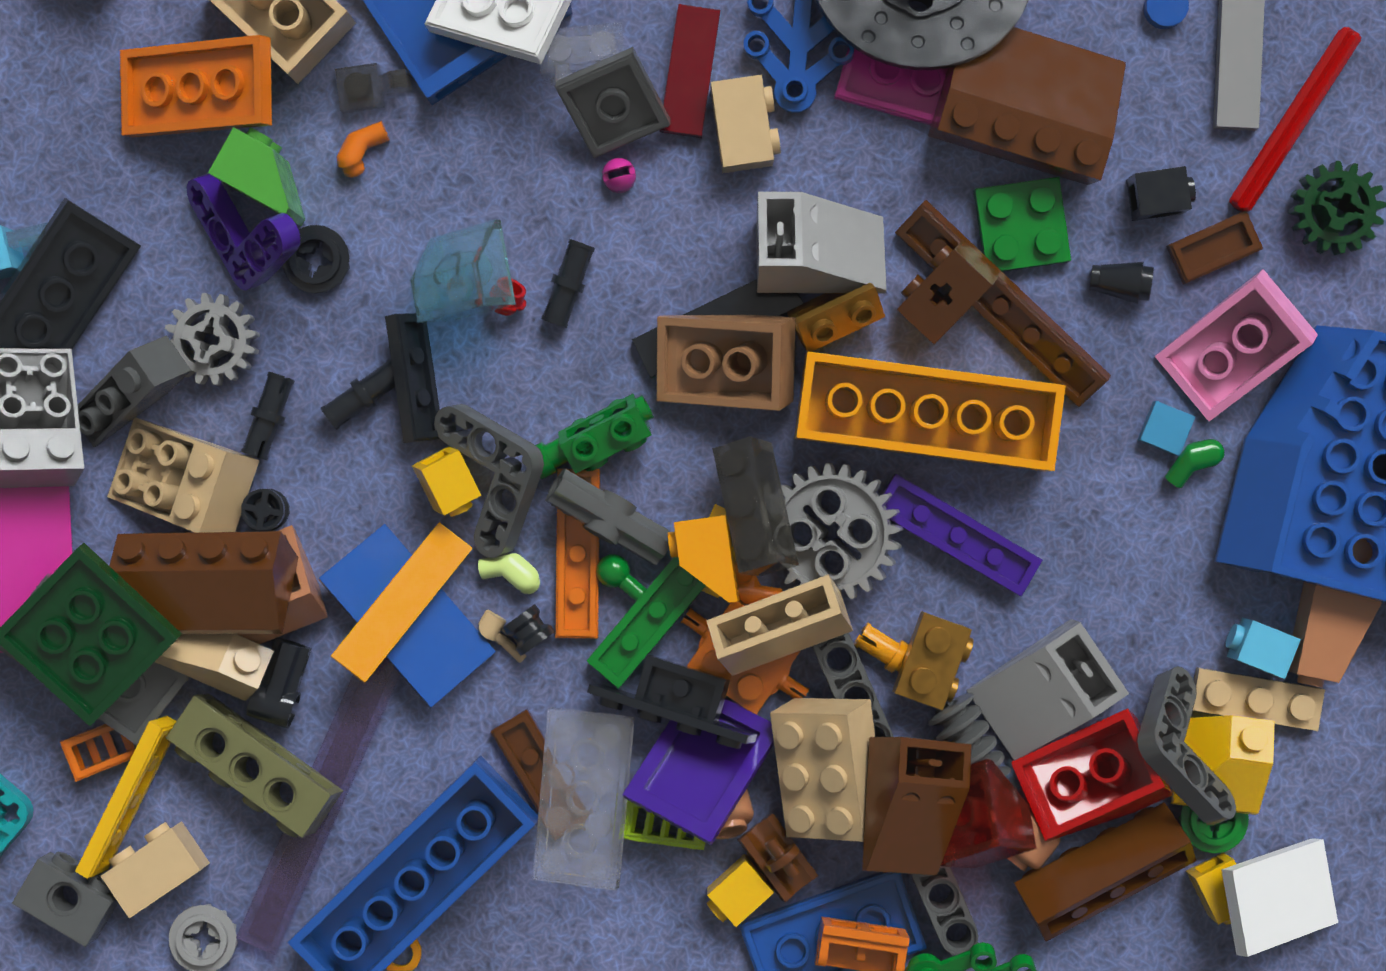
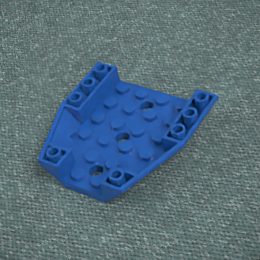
[1214,325,1386,603]

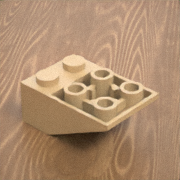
[107,418,260,533]

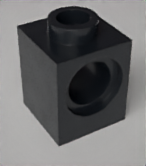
[1126,166,1196,221]

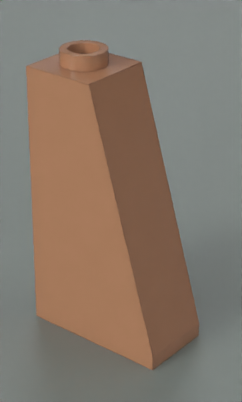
[1289,539,1382,688]

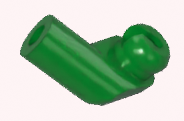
[1165,439,1225,488]

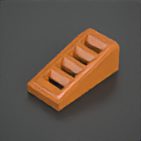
[60,724,136,782]

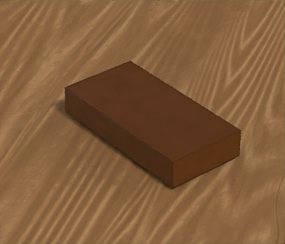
[1166,211,1263,285]

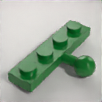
[587,554,706,689]

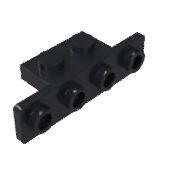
[587,655,757,749]

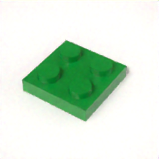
[973,177,1071,272]

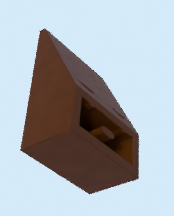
[862,737,972,875]

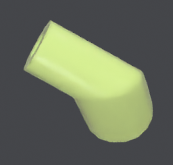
[478,553,540,594]

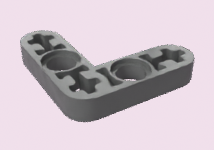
[434,404,544,558]
[1137,666,1236,826]

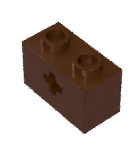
[897,240,1000,344]

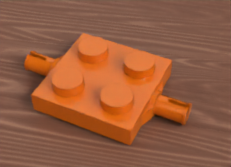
[680,600,809,715]

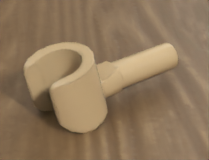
[478,610,526,663]

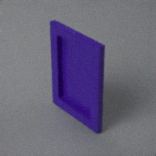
[622,699,774,845]

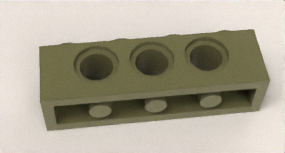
[166,693,343,838]

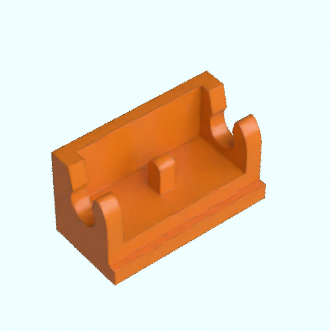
[814,916,910,971]

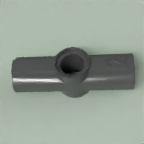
[545,469,670,565]

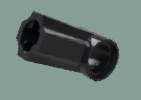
[246,637,312,729]

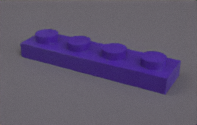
[882,474,1043,597]

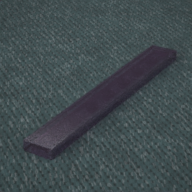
[236,658,400,955]

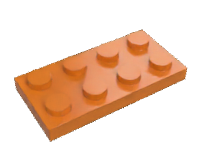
[120,35,272,138]

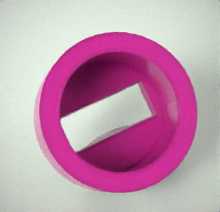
[602,158,636,193]

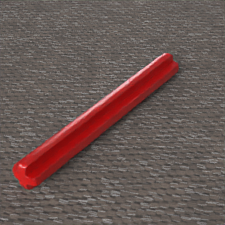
[1229,27,1361,212]

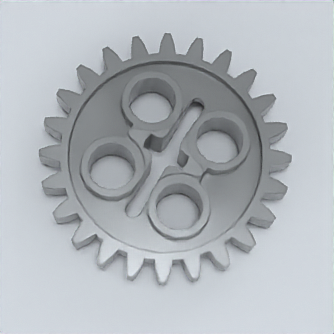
[763,463,903,599]

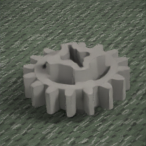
[165,293,260,386]

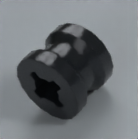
[241,489,290,531]
[501,604,555,656]

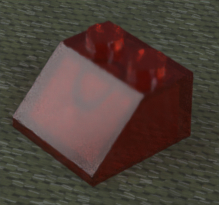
[941,759,1037,868]

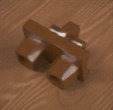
[737,813,818,902]

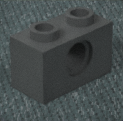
[12,852,118,947]

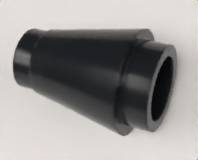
[1089,262,1154,304]

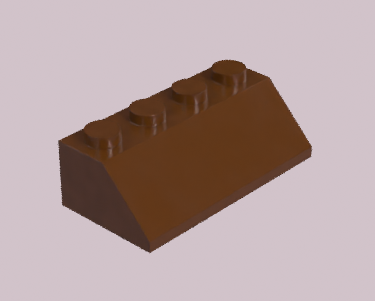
[109,531,299,634]

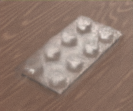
[532,707,635,891]

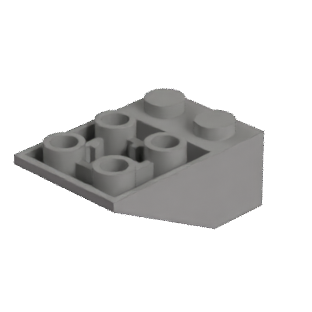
[756,192,886,293]
[0,348,84,488]
[966,619,1129,760]

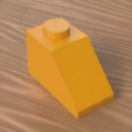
[668,515,740,603]

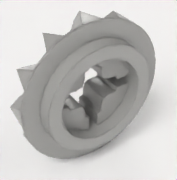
[169,904,238,971]

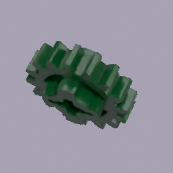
[1288,161,1386,256]

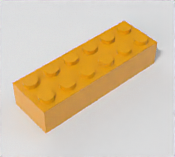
[794,352,1066,472]

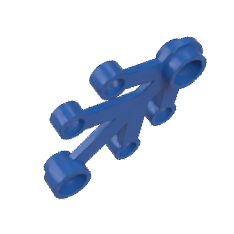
[744,0,854,113]

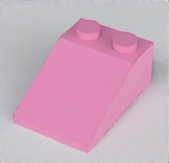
[1155,269,1318,421]

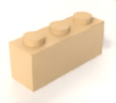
[706,574,853,676]

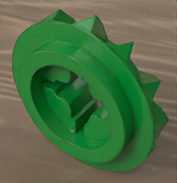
[1178,805,1249,853]

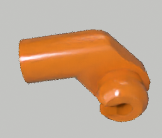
[336,121,390,178]
[734,560,783,604]

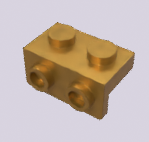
[786,283,885,352]
[892,611,973,710]

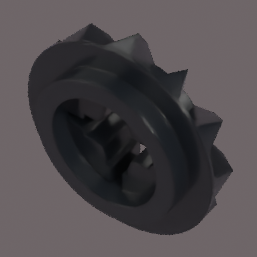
[282,225,350,293]

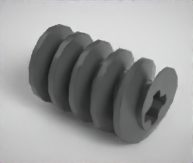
[927,693,1011,788]

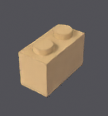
[711,75,781,173]
[101,821,210,918]

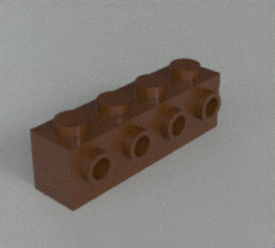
[1014,802,1197,942]

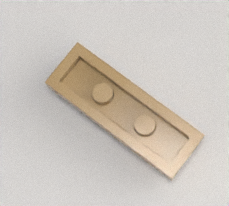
[1193,667,1325,731]

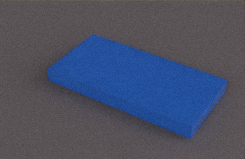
[319,524,496,709]
[739,872,927,971]

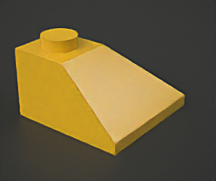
[1171,715,1275,815]

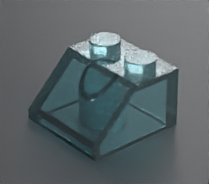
[410,220,516,323]

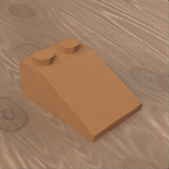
[657,315,796,411]

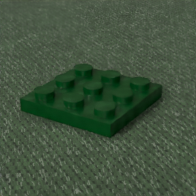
[0,543,182,726]

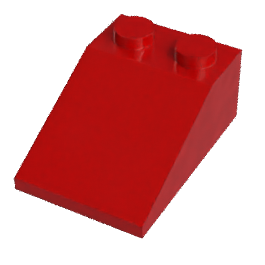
[1011,708,1173,842]

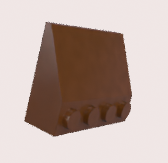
[928,27,1126,185]

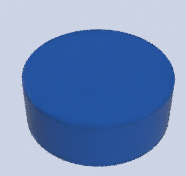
[1143,0,1189,29]

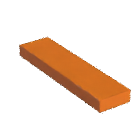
[555,468,600,639]

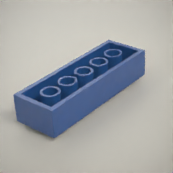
[287,755,539,971]

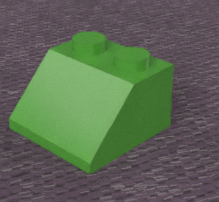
[208,127,305,226]

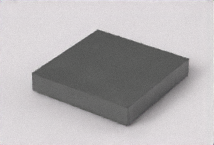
[555,47,670,158]

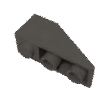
[78,335,191,447]

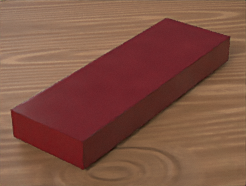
[660,4,720,138]

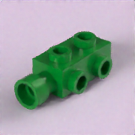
[535,394,654,480]

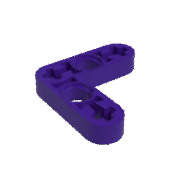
[187,174,301,291]

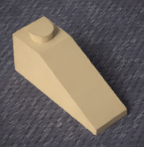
[155,634,274,701]

